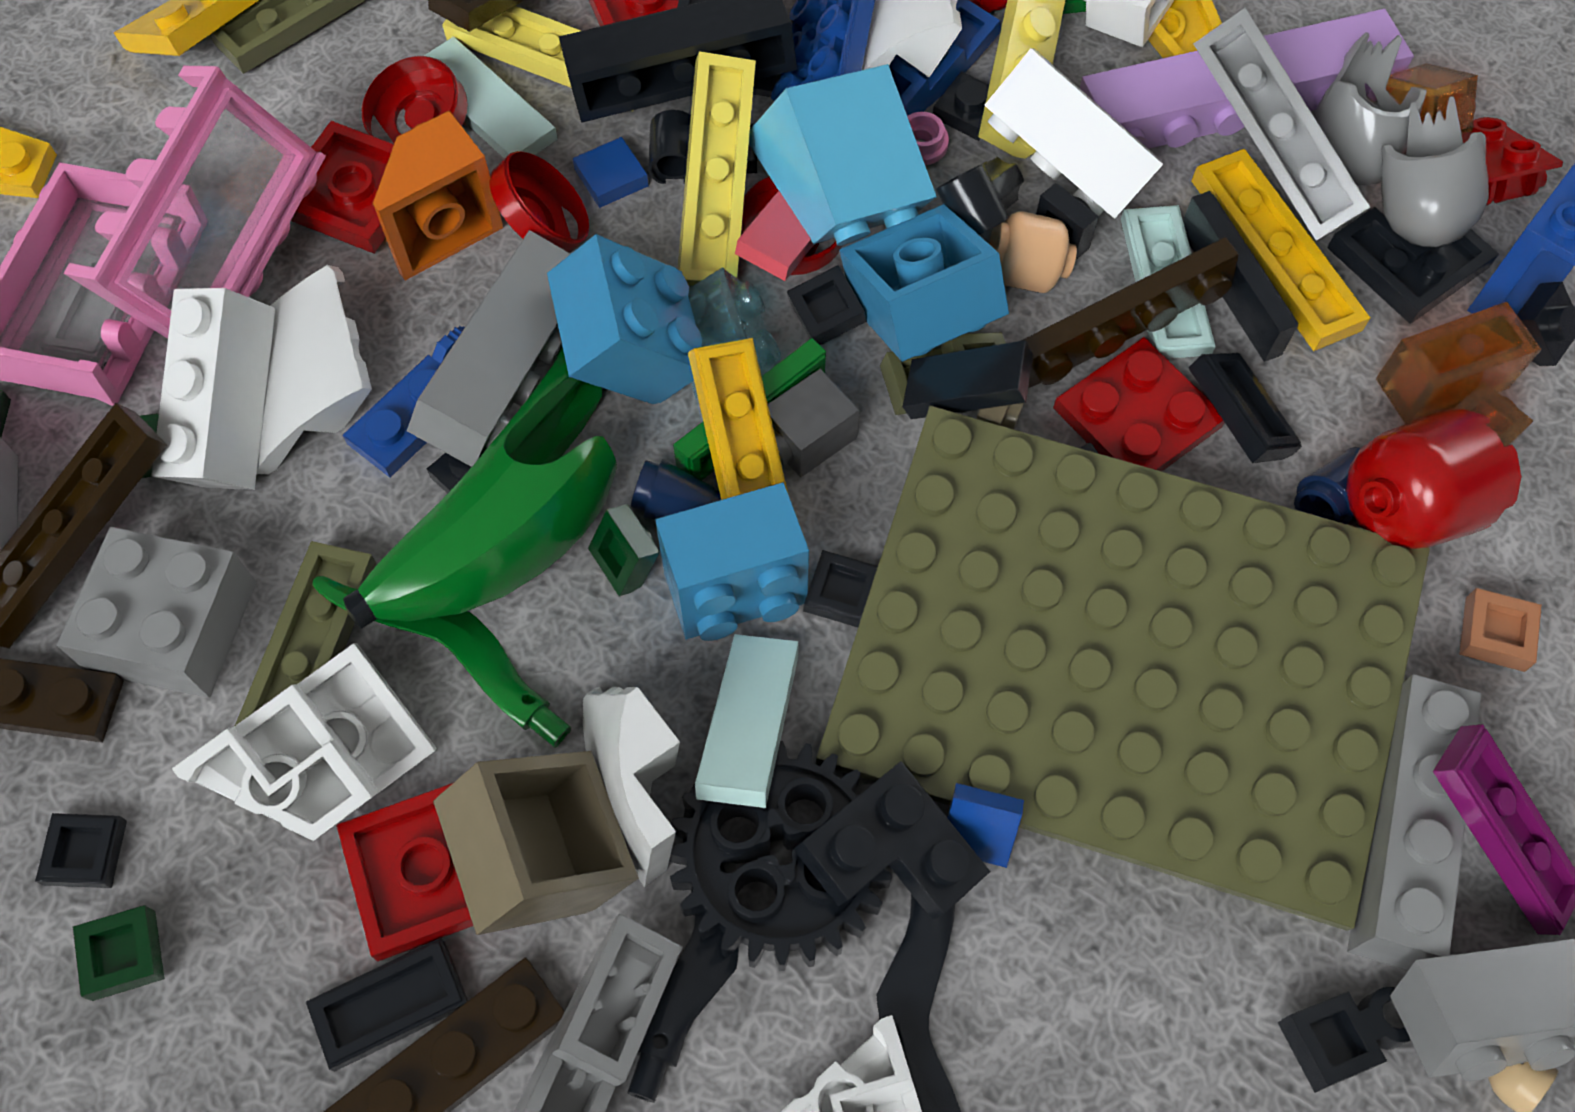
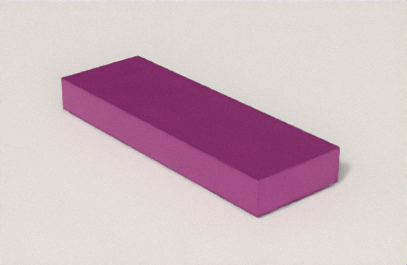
[1432,724,1575,935]

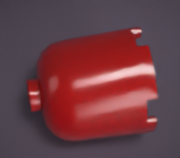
[1346,408,1522,549]

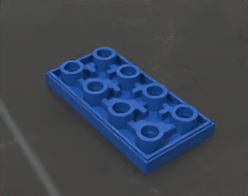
[771,0,875,101]

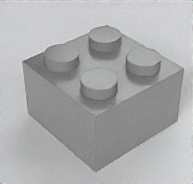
[56,527,256,698]

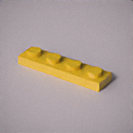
[1191,148,1371,352]

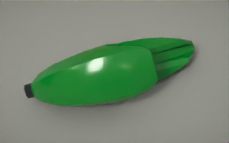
[343,345,617,629]

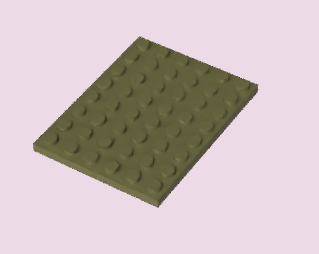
[816,406,1430,931]

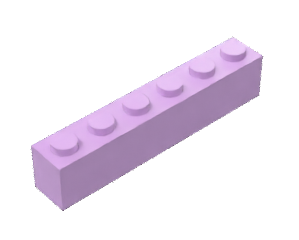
[1080,9,1414,149]

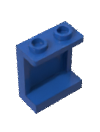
[1467,163,1575,341]

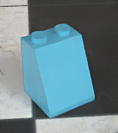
[749,64,937,246]

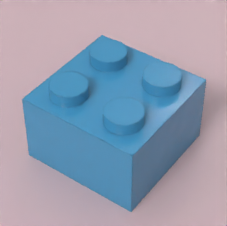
[839,204,1009,362]
[547,234,702,404]
[655,482,809,641]

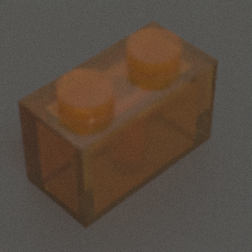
[1376,302,1541,424]

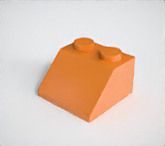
[373,110,504,281]

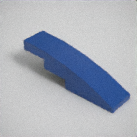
[889,0,1001,116]

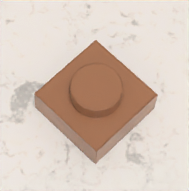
[1459,588,1542,672]

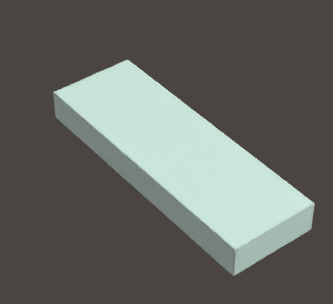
[424,36,558,159]
[1121,205,1216,359]
[695,634,798,808]

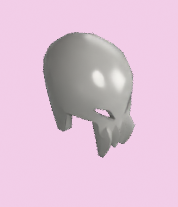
[1313,32,1427,186]
[1381,96,1489,247]

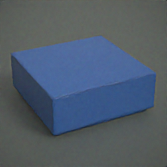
[572,137,649,208]
[947,783,1024,868]

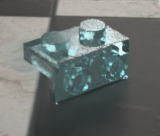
[688,267,781,400]

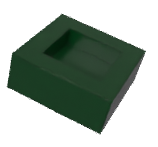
[588,504,660,597]
[73,905,165,1001]

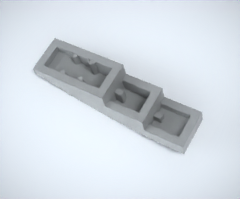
[514,914,683,1112]

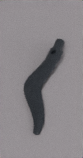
[627,784,739,1103]
[876,894,961,1112]

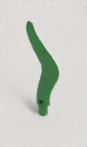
[312,576,572,748]

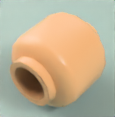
[988,211,1077,293]

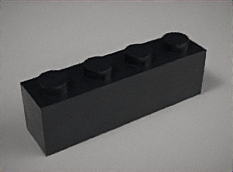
[559,0,797,123]

